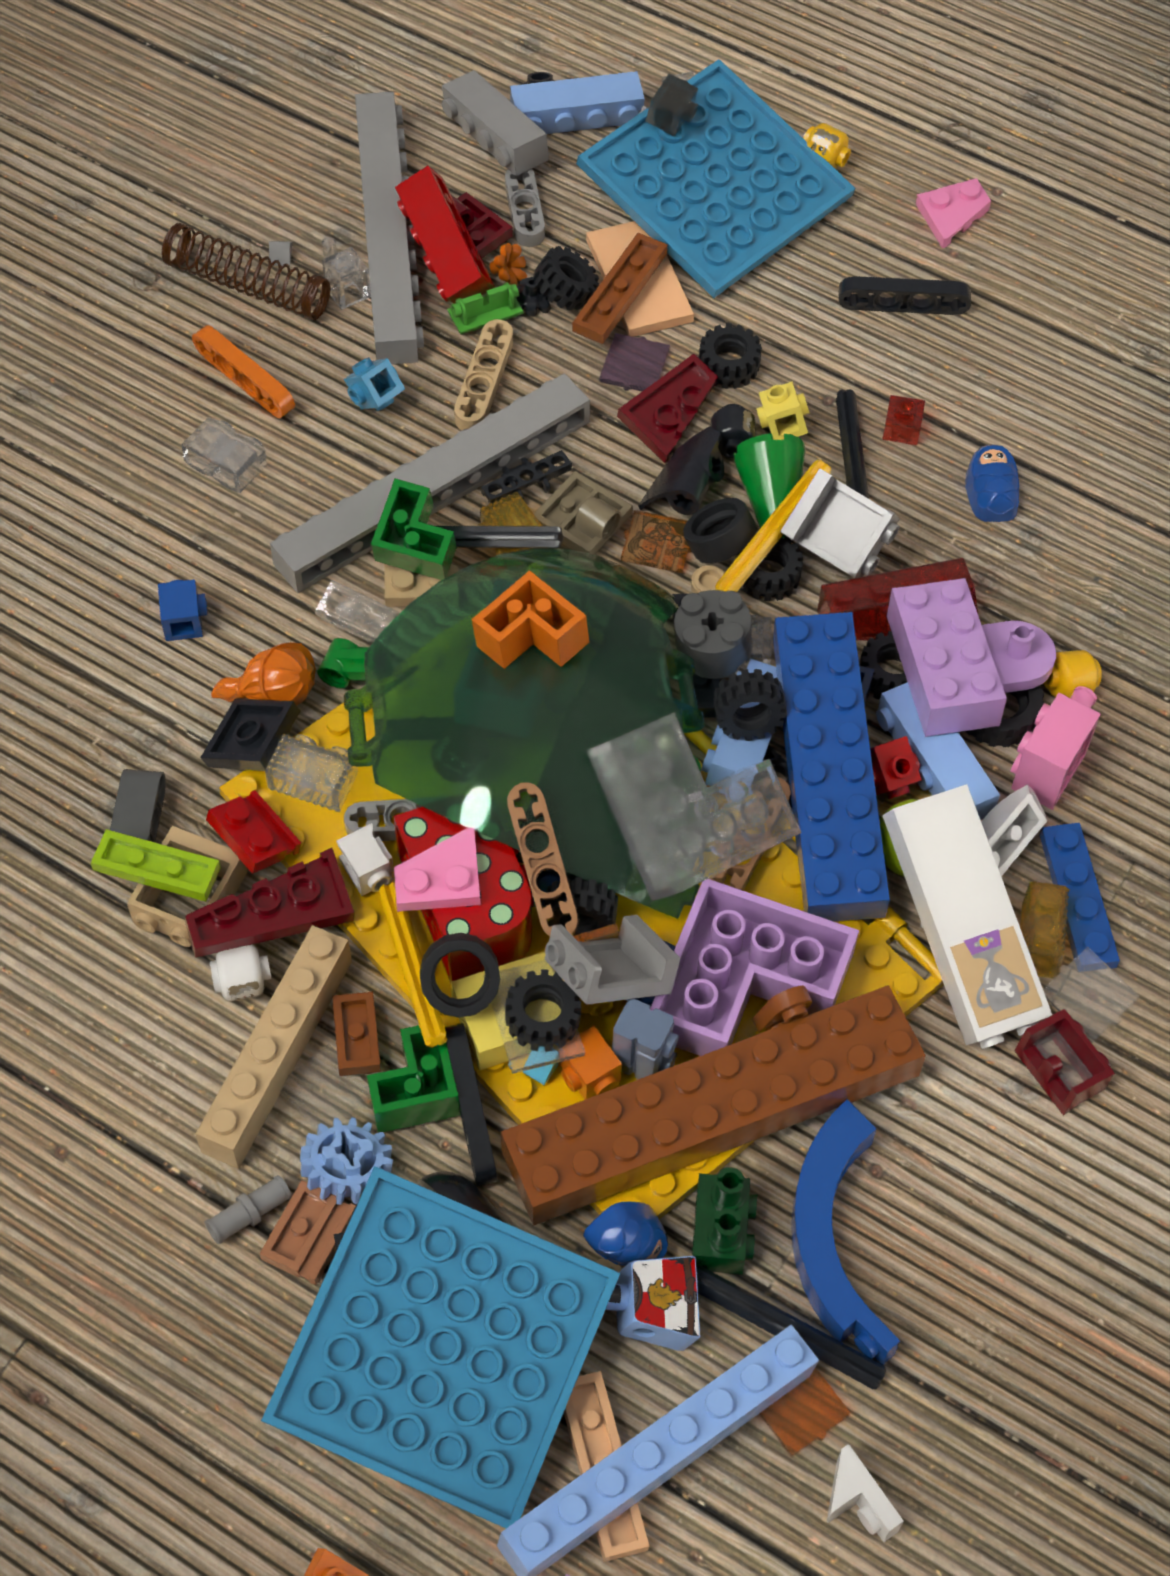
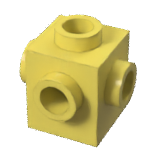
[756,382,809,440]

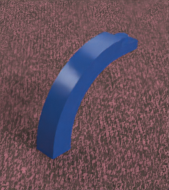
[791,1099,900,1365]

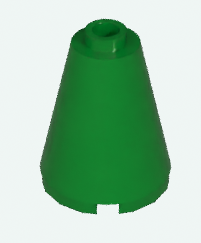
[734,434,806,538]

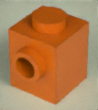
[559,1025,622,1100]

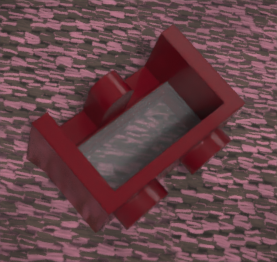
[1014,1009,1115,1116]

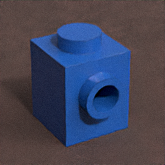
[158,579,208,641]

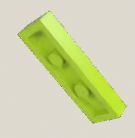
[91,829,221,902]

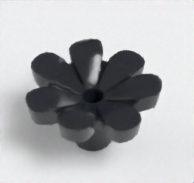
[516,277,551,316]

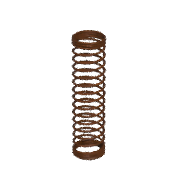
[161,223,331,321]

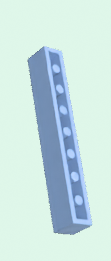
[497,1324,819,1576]

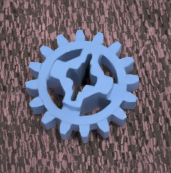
[300,1117,393,1205]

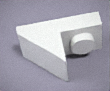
[827,1444,904,1543]

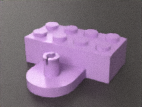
[887,578,1056,737]

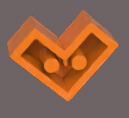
[471,570,590,669]

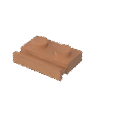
[259,1180,356,1286]

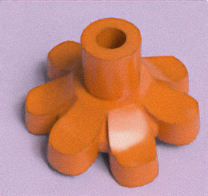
[489,243,527,286]

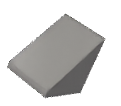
[269,241,293,266]

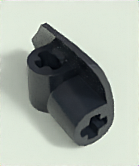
[638,426,724,515]

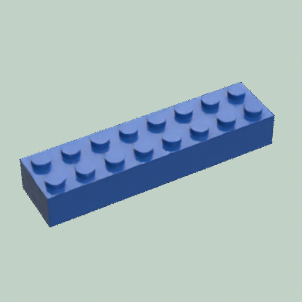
[773,612,890,921]

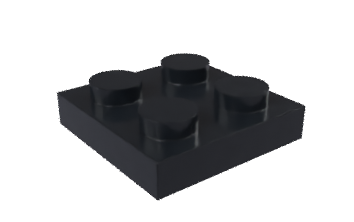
[200,699,301,771]

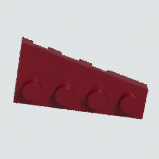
[185,848,354,958]

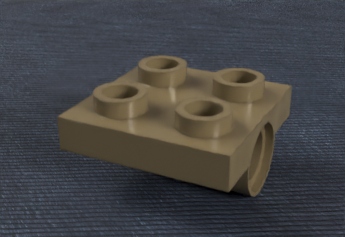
[531,471,633,560]

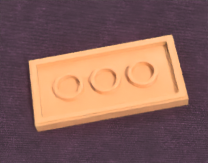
[586,221,694,338]

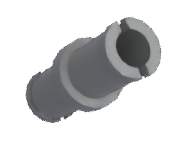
[204,1175,292,1244]

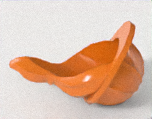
[211,642,316,705]

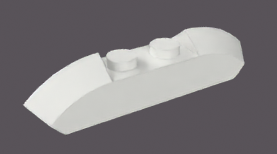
[921,785,1047,928]

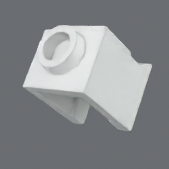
[336,823,394,896]

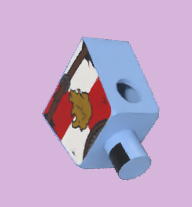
[606,1256,700,1351]

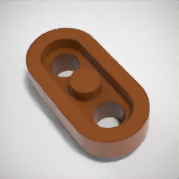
[753,985,813,1034]

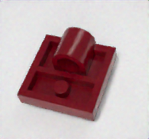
[451,192,513,259]

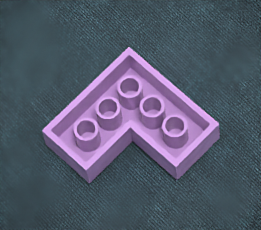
[650,878,859,1056]

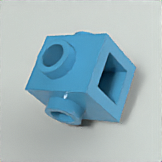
[344,357,405,411]

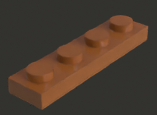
[572,233,668,344]

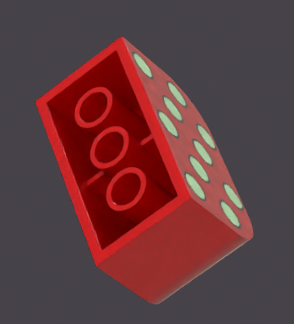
[393,796,534,984]

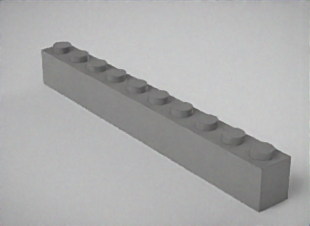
[355,92,424,364]
[270,373,590,593]

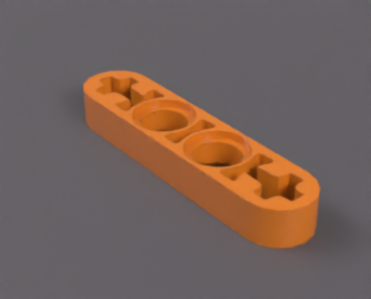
[192,325,295,419]

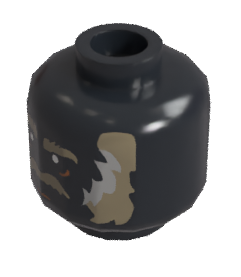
[710,404,756,458]

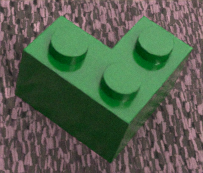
[371,478,457,581]
[367,1025,460,1133]

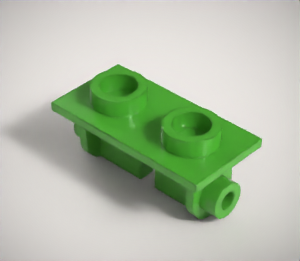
[447,282,524,335]

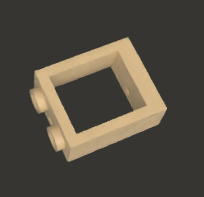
[127,826,247,947]

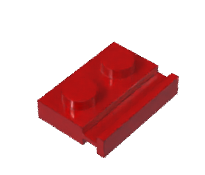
[206,790,301,874]

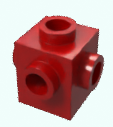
[870,736,922,799]

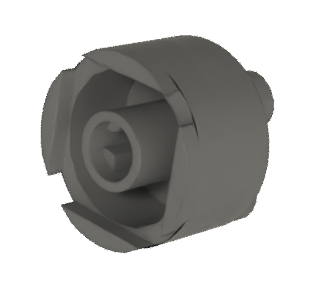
[674,590,752,679]

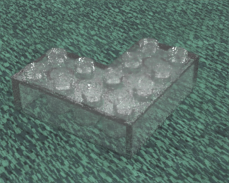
[587,713,801,901]

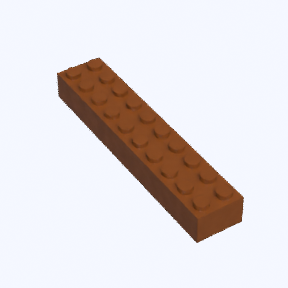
[501,985,926,1226]

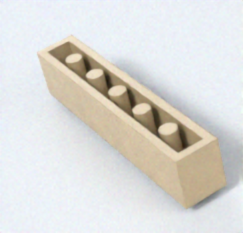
[195,925,352,1169]

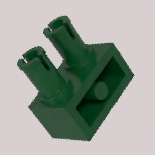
[692,1167,757,1275]

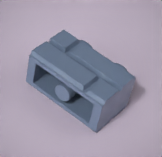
[612,999,679,1079]

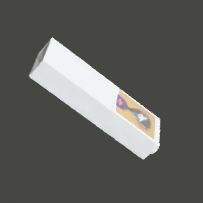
[883,784,1052,1049]

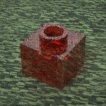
[882,395,925,445]

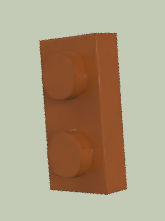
[332,991,381,1076]

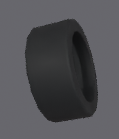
[683,498,757,564]
[420,933,501,1018]

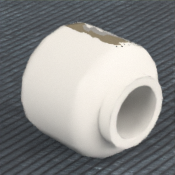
[210,945,271,1001]

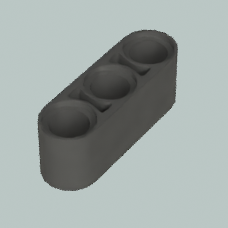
[110,769,166,843]

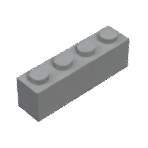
[442,70,549,176]

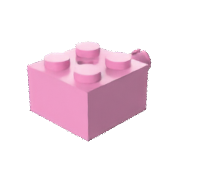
[1010,686,1101,810]

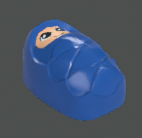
[965,444,1019,522]
[583,1201,668,1266]

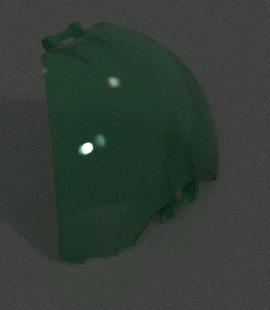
[343,548,715,919]

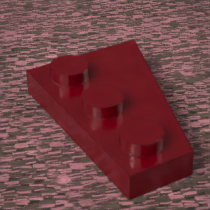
[617,354,718,463]

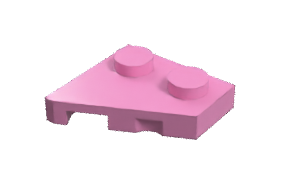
[915,178,991,248]
[394,827,481,912]

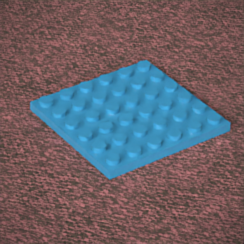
[576,59,856,298]
[261,1166,620,1528]

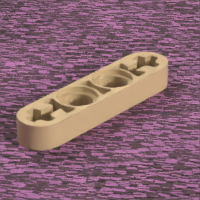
[454,319,513,430]

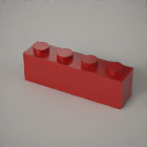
[395,165,495,303]

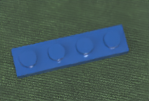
[1039,823,1120,973]

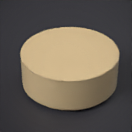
[691,565,725,593]

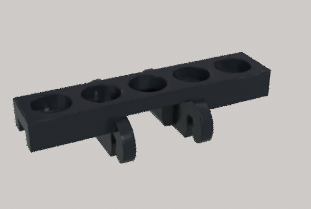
[481,450,572,507]

